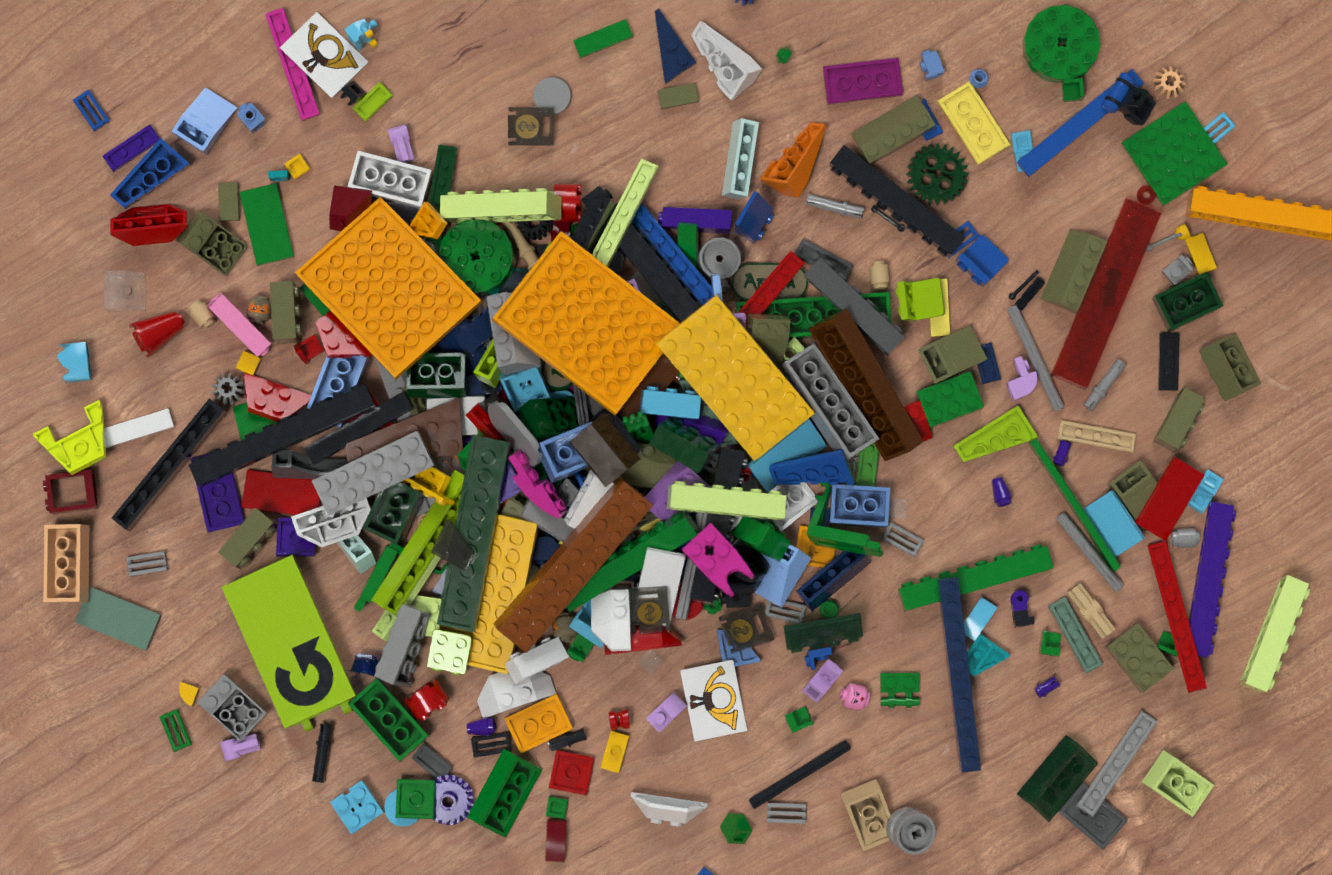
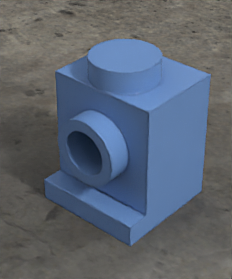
[919,50,945,82]
[237,102,267,134]

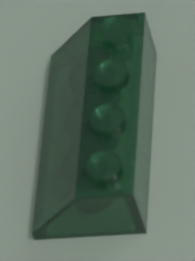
[783,613,863,653]
[1017,735,1098,822]

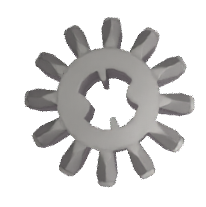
[212,372,245,405]

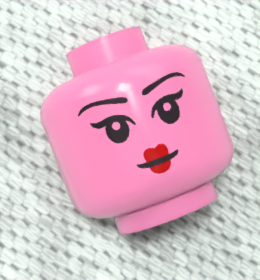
[840,683,870,711]

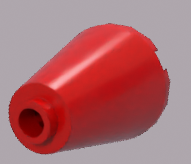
[129,311,185,358]

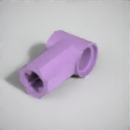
[388,124,414,163]
[220,734,261,761]

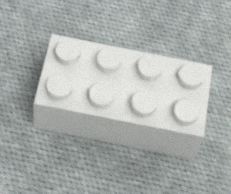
[348,151,433,209]

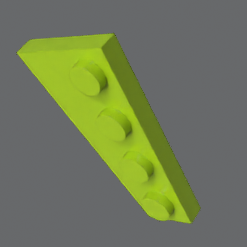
[953,406,1039,463]

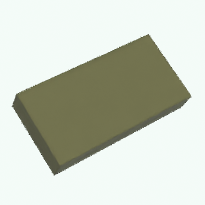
[658,83,699,110]
[218,182,239,222]

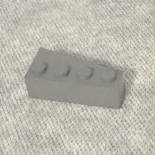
[374,604,430,688]

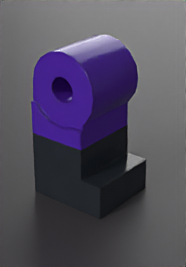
[1010,590,1035,628]

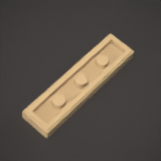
[1057,420,1136,453]

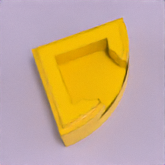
[179,682,199,706]

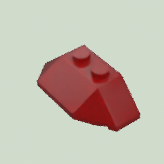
[110,204,187,246]
[604,621,682,655]

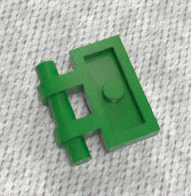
[880,673,920,708]

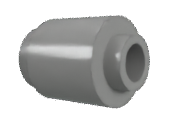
[1171,528,1200,548]

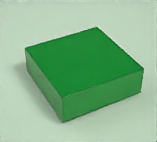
[546,797,568,819]

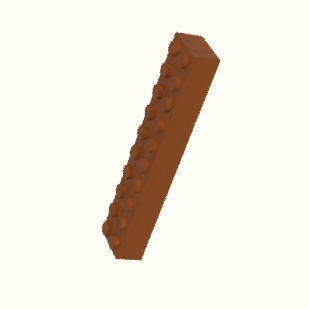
[494,477,653,653]

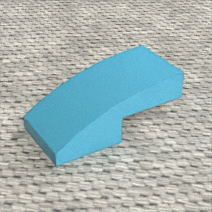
[1010,130,1033,172]
[1187,469,1224,514]
[963,597,998,641]

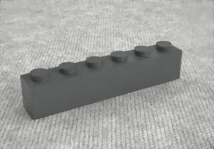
[804,258,905,356]

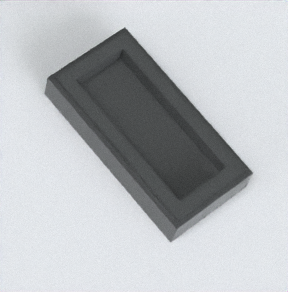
[411,743,454,778]

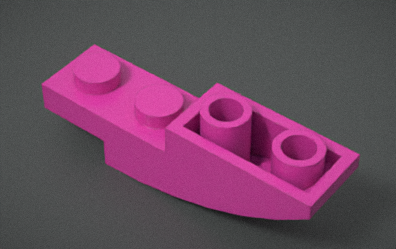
[508,449,567,518]

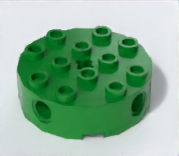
[1023,5,1100,83]
[439,219,516,298]

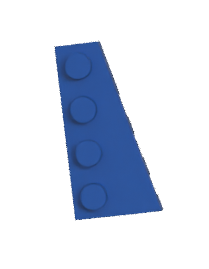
[769,449,855,485]

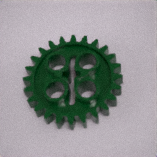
[906,143,969,206]

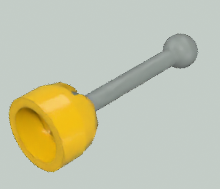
[1145,224,1191,251]

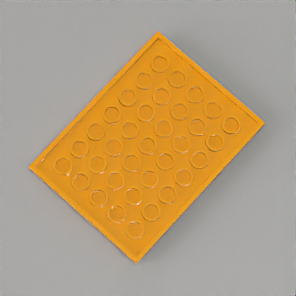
[295,197,482,380]
[492,231,680,415]

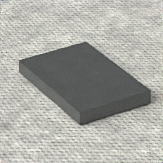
[1058,782,1128,850]

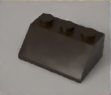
[569,414,641,487]

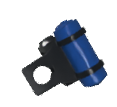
[1102,72,1156,125]

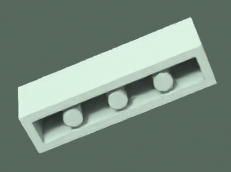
[722,118,759,199]

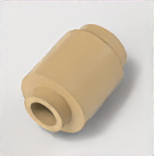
[869,261,890,290]
[188,300,216,329]

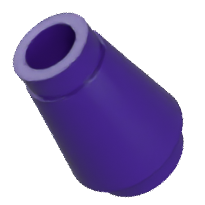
[992,477,1013,507]
[467,717,496,736]

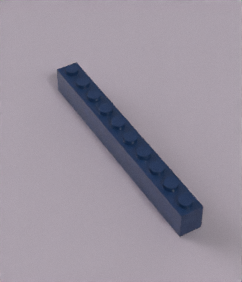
[937,576,981,773]

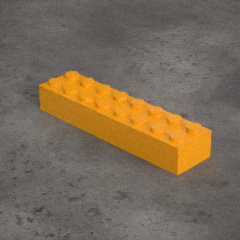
[1185,186,1332,241]

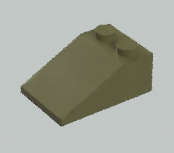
[746,314,791,368]

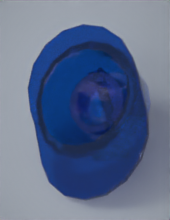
[346,653,379,678]

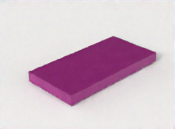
[823,58,903,105]

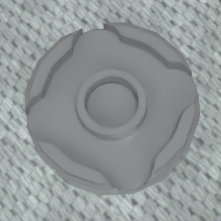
[533,77,571,115]

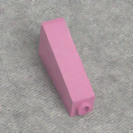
[207,292,271,357]

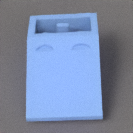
[172,87,237,155]
[755,545,811,608]

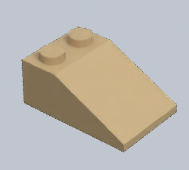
[840,779,891,851]

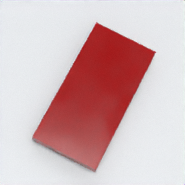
[1135,456,1205,541]
[241,470,321,515]

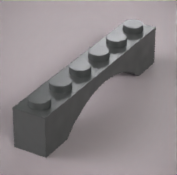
[272,450,348,479]

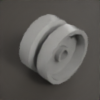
[698,237,741,280]
[886,807,936,855]

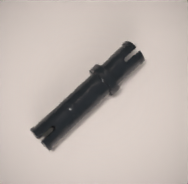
[312,724,333,783]

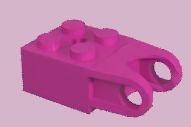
[682,523,754,598]

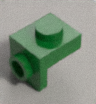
[567,633,594,662]

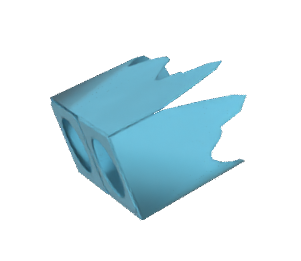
[57,342,92,384]

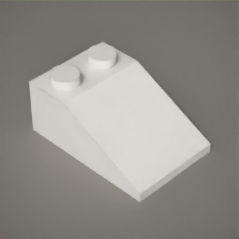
[762,482,818,531]

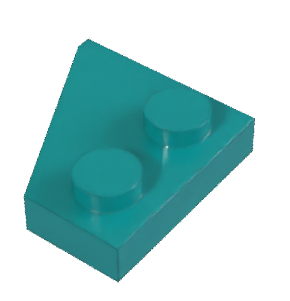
[967,634,1010,677]

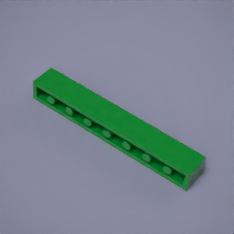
[566,511,698,612]
[898,544,1054,612]

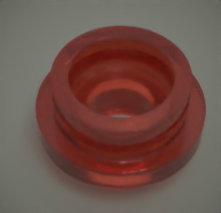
[1137,186,1156,205]

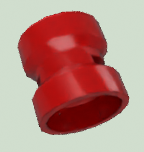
[609,709,630,731]

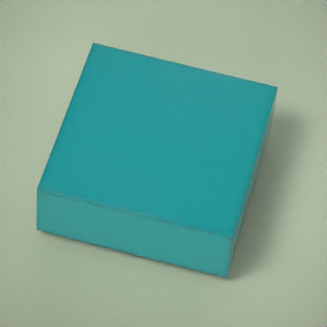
[268,170,290,182]

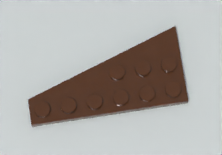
[346,397,463,463]

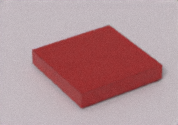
[549,750,594,796]

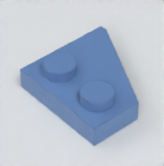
[717,629,760,667]

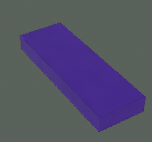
[103,124,160,172]

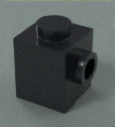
[722,591,750,608]

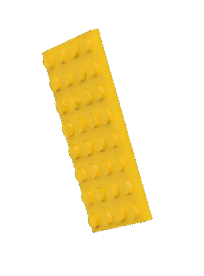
[656,294,815,461]
[440,514,538,674]

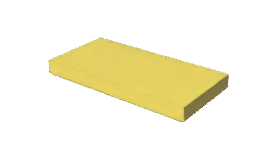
[937,81,1010,165]

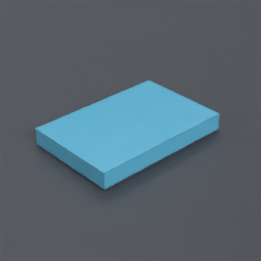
[1083,490,1145,557]

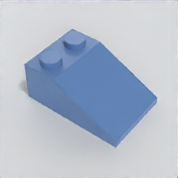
[538,422,592,483]

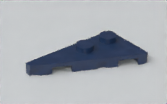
[655,8,696,84]

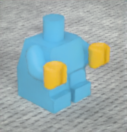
[344,19,378,51]

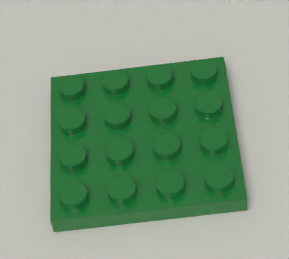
[1121,101,1228,206]

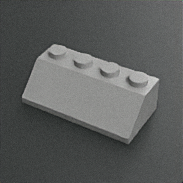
[487,292,541,375]

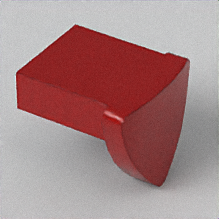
[294,334,325,364]

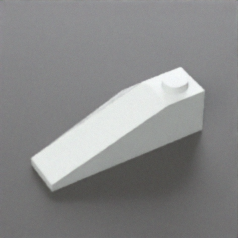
[691,21,762,100]

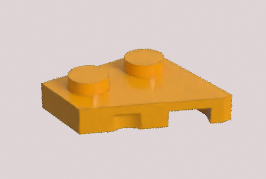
[409,201,448,239]

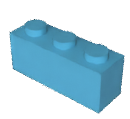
[639,386,701,419]

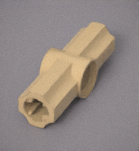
[1067,583,1116,639]

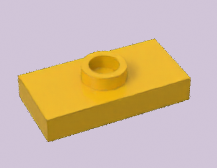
[600,731,629,773]

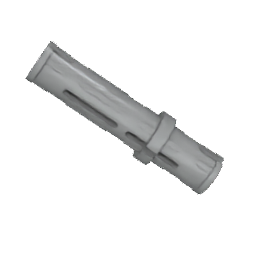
[806,193,864,219]
[1083,359,1126,412]

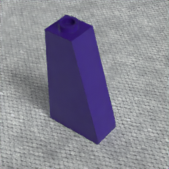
[658,207,732,235]
[651,414,729,459]

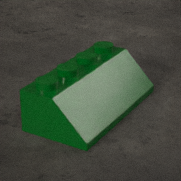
[467,749,543,838]

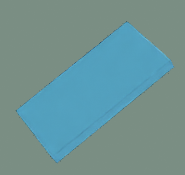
[747,419,827,493]

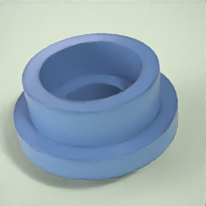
[969,69,988,88]

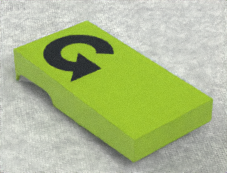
[221,555,357,732]

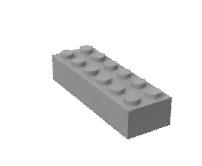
[778,343,879,461]
[312,430,435,516]

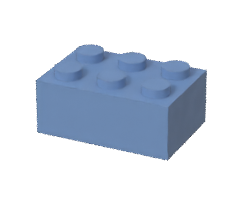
[829,484,890,528]

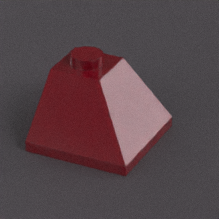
[329,185,372,231]

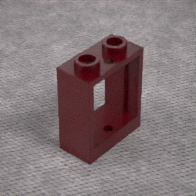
[43,469,98,515]

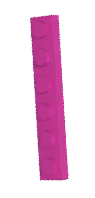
[265,8,320,121]

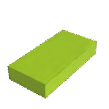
[352,82,393,122]

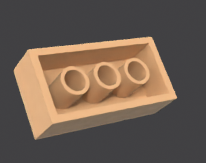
[43,524,89,603]

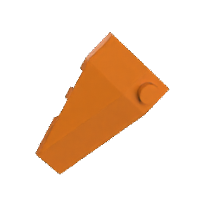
[760,122,827,198]

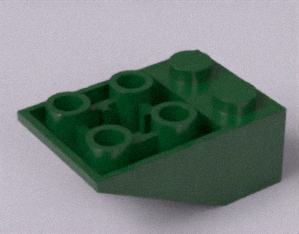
[518,397,579,443]

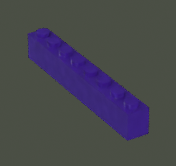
[1189,501,1236,658]

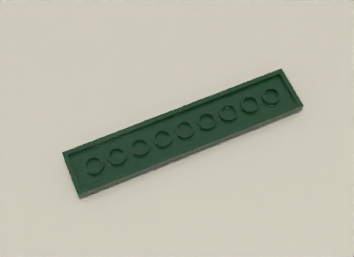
[437,435,511,633]

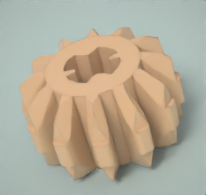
[1153,66,1186,99]

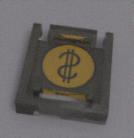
[508,107,554,146]
[628,586,670,634]
[718,604,775,654]

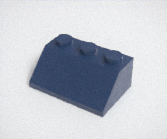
[437,318,486,373]

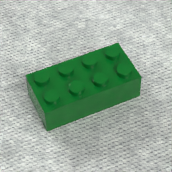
[348,678,430,762]

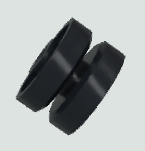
[727,546,769,595]

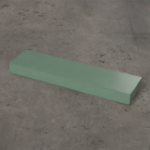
[1048,597,1103,674]

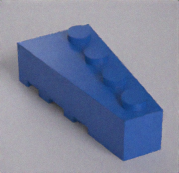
[110,138,190,209]

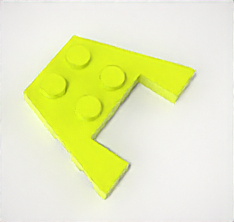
[33,400,106,475]

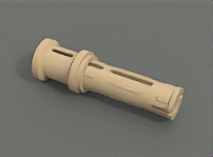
[502,222,539,271]

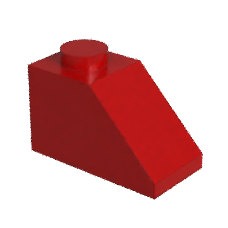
[904,401,932,442]

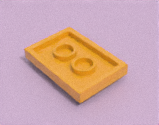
[504,694,573,753]

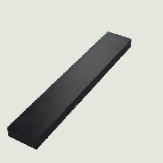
[304,392,414,465]

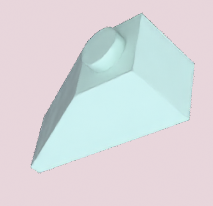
[336,535,376,574]

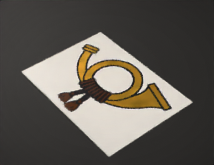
[280,12,368,98]
[680,660,747,742]

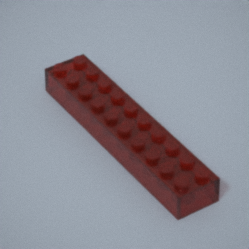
[1050,198,1161,390]

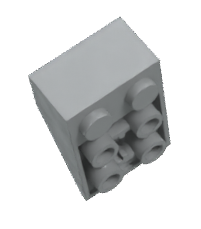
[197,673,266,742]

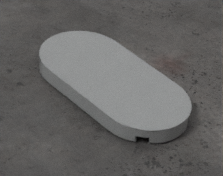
[488,401,543,466]

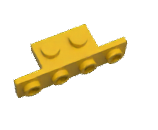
[401,467,455,506]

